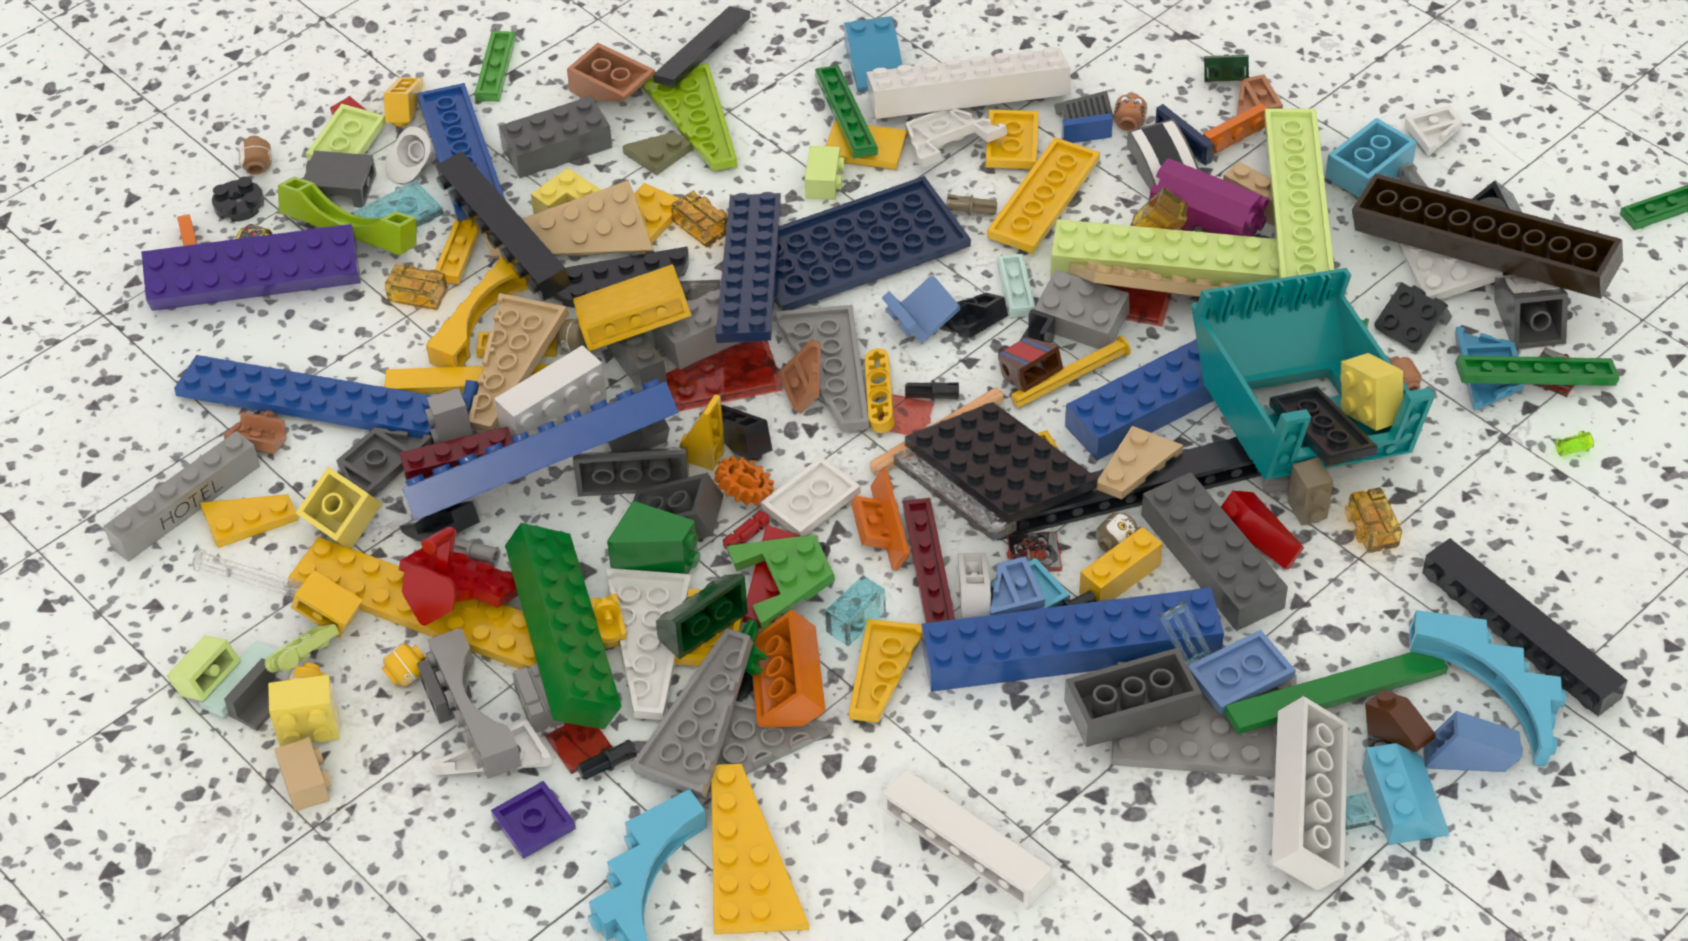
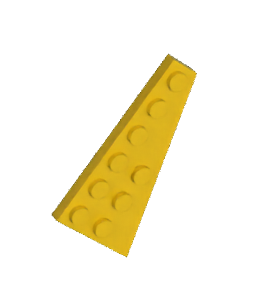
[711,764,809,934]

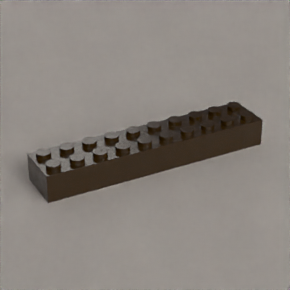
[1352,173,1623,299]

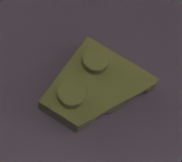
[623,132,692,176]

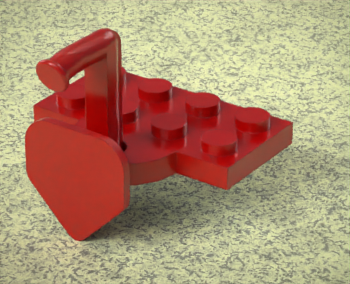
[399,527,518,626]

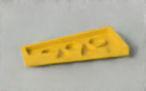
[849,619,922,723]

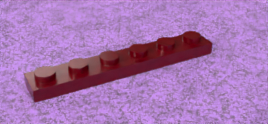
[902,498,955,623]

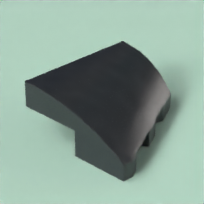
[944,292,1008,338]
[400,501,480,542]

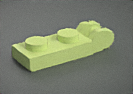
[264,624,339,673]

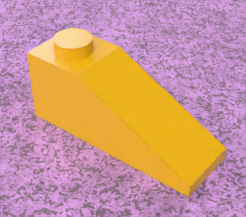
[384,77,423,126]
[680,394,725,471]

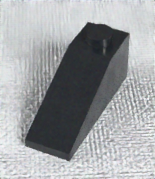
[699,404,773,461]

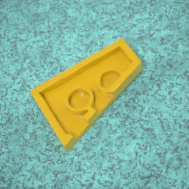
[200,494,298,548]

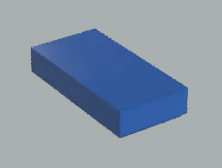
[1061,113,1113,143]

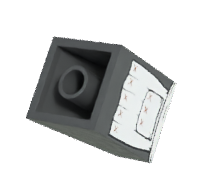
[1494,275,1568,349]

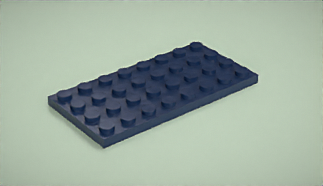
[774,176,971,311]

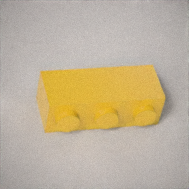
[1079,527,1163,602]

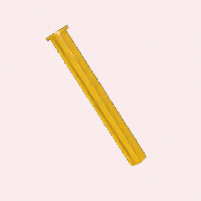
[1011,336,1131,408]

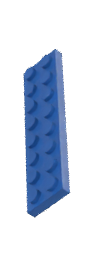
[417,83,506,221]

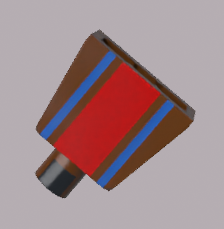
[998,338,1063,392]

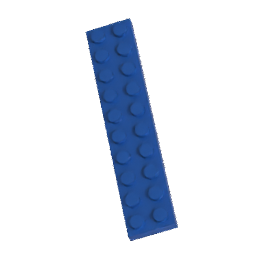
[174,355,434,438]

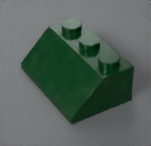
[656,573,748,660]

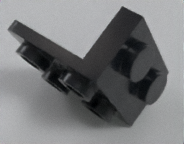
[1374,282,1452,351]

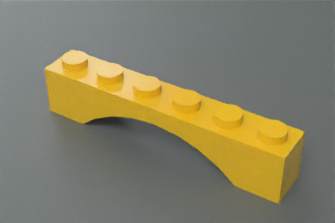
[426,256,528,367]

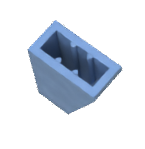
[1424,711,1523,772]

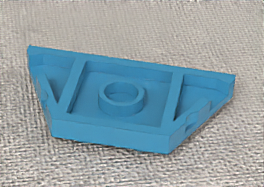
[1455,327,1524,410]

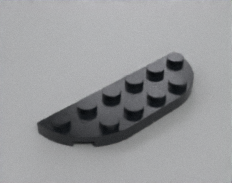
[548,246,689,308]

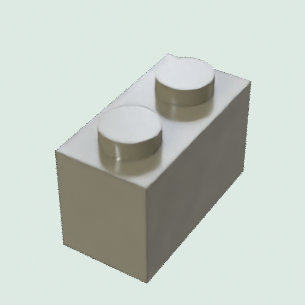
[1287,457,1333,526]

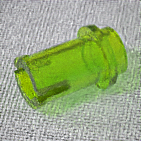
[1555,430,1594,457]

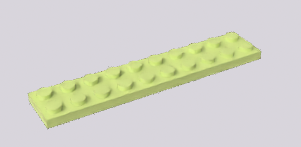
[1264,109,1334,278]

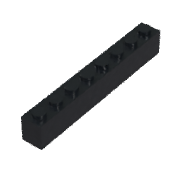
[436,151,571,301]
[1422,538,1628,717]

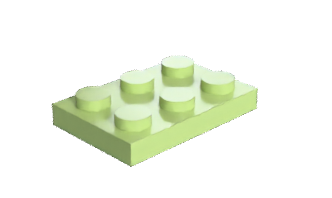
[306,104,387,160]

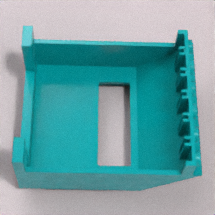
[1191,268,1435,480]

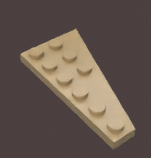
[483,180,654,259]
[1068,262,1237,296]
[469,293,569,432]

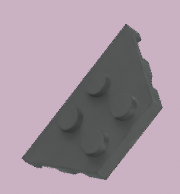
[336,427,433,496]

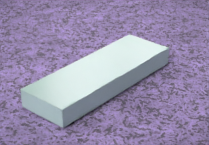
[997,254,1035,318]
[199,641,276,718]

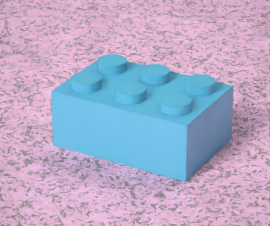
[1325,118,1417,198]

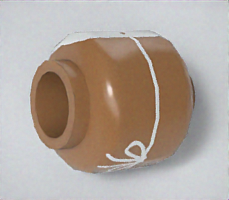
[238,136,272,175]

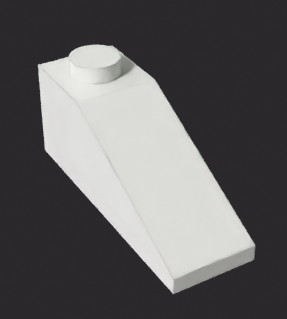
[958,553,991,619]

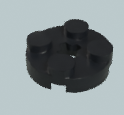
[212,177,264,222]

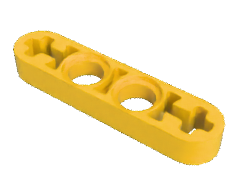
[865,348,895,433]

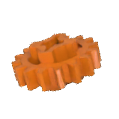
[714,456,774,507]

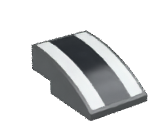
[1127,119,1199,189]

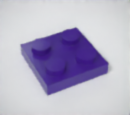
[491,781,576,859]

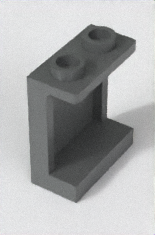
[301,150,377,208]

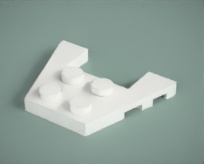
[906,109,1007,168]

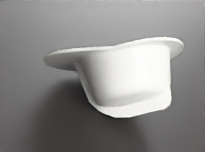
[385,127,434,183]

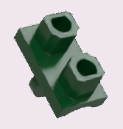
[1204,54,1249,82]

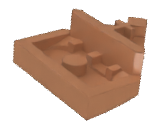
[224,410,287,454]

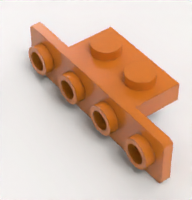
[851,469,910,571]

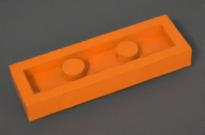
[1203,103,1268,155]

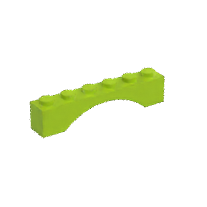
[278,176,417,255]

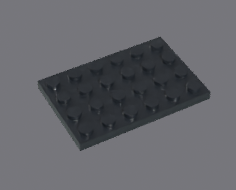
[905,402,1098,525]

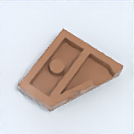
[1237,74,1283,115]
[778,339,821,413]

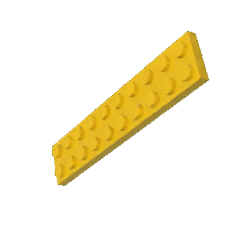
[288,537,537,669]

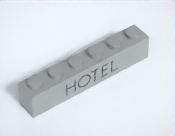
[104,431,260,562]

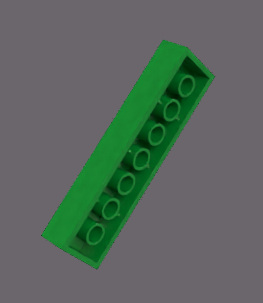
[505,523,622,729]

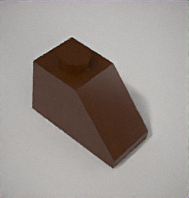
[1365,690,1435,752]

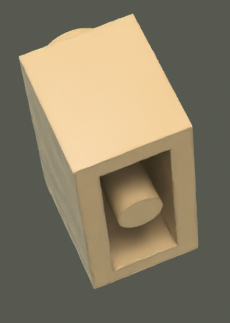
[274,737,332,812]

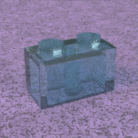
[825,575,886,646]

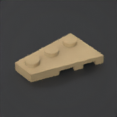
[1096,426,1183,499]

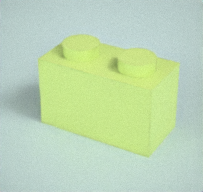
[805,146,845,200]
[166,635,241,701]

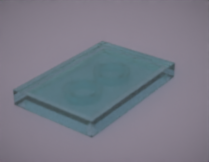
[351,181,443,227]

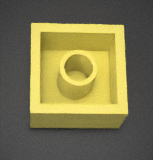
[1340,353,1403,431]
[296,467,383,549]
[268,675,340,746]

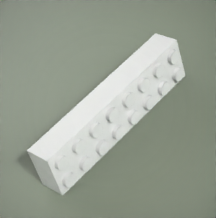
[867,47,1071,119]

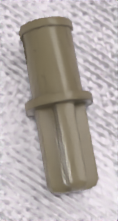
[946,194,997,215]

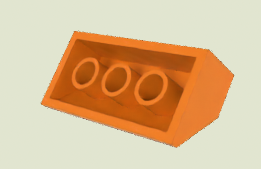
[752,609,826,727]

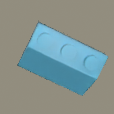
[1362,743,1449,845]

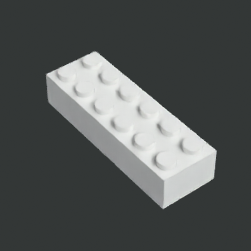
[1271,696,1348,891]

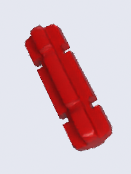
[722,510,770,549]

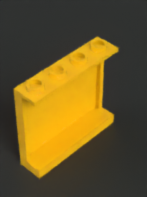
[573,264,692,351]

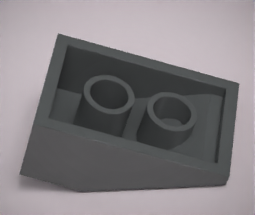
[633,472,724,539]

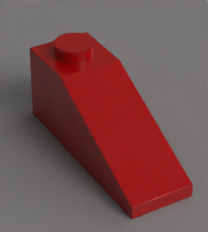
[1221,490,1304,569]

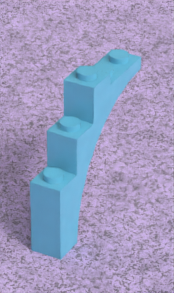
[1409,610,1566,766]
[588,789,707,941]

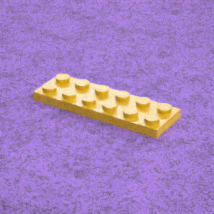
[987,137,1100,254]

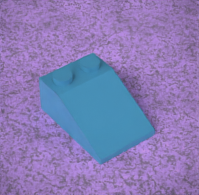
[844,16,902,92]

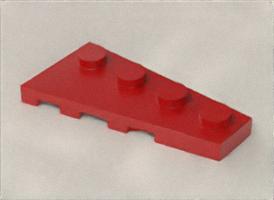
[743,524,800,629]

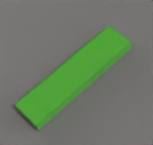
[474,31,516,102]

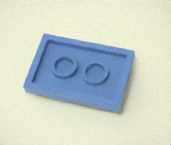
[1188,630,1296,715]

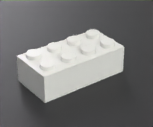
[494,345,607,437]

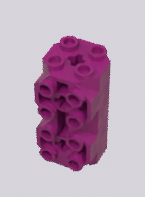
[1149,158,1269,237]

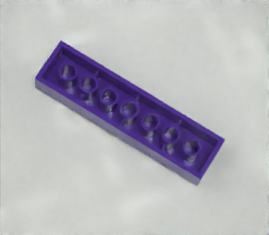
[141,224,361,311]

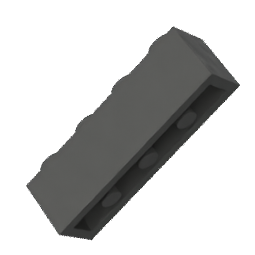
[606,333,667,386]

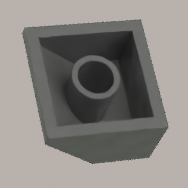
[607,385,670,451]

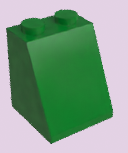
[607,501,700,574]

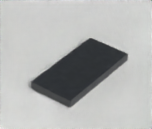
[1269,386,1378,466]

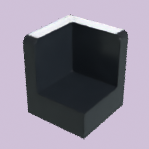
[1020,309,1055,344]

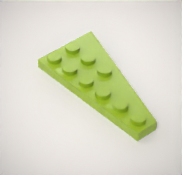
[641,63,738,171]

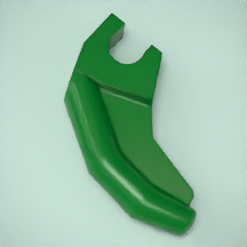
[740,619,767,675]

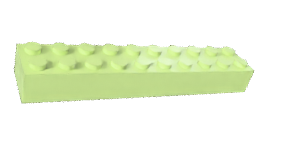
[1050,219,1280,286]

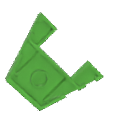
[727,535,835,630]

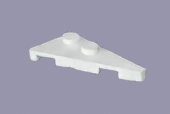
[431,719,553,775]

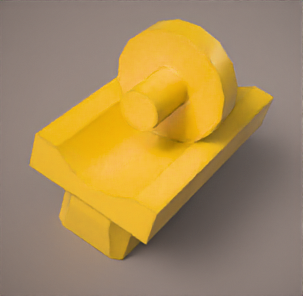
[590,593,627,649]

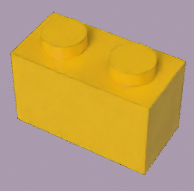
[291,570,363,638]

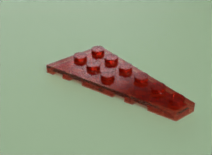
[666,341,782,412]

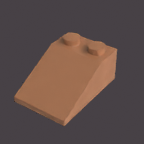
[567,43,655,101]

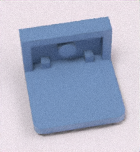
[882,276,960,344]

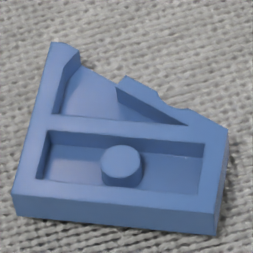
[990,556,1045,615]

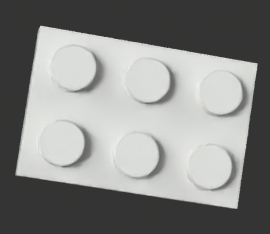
[761,457,861,536]

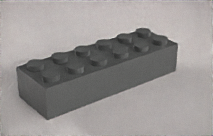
[1141,472,1288,631]

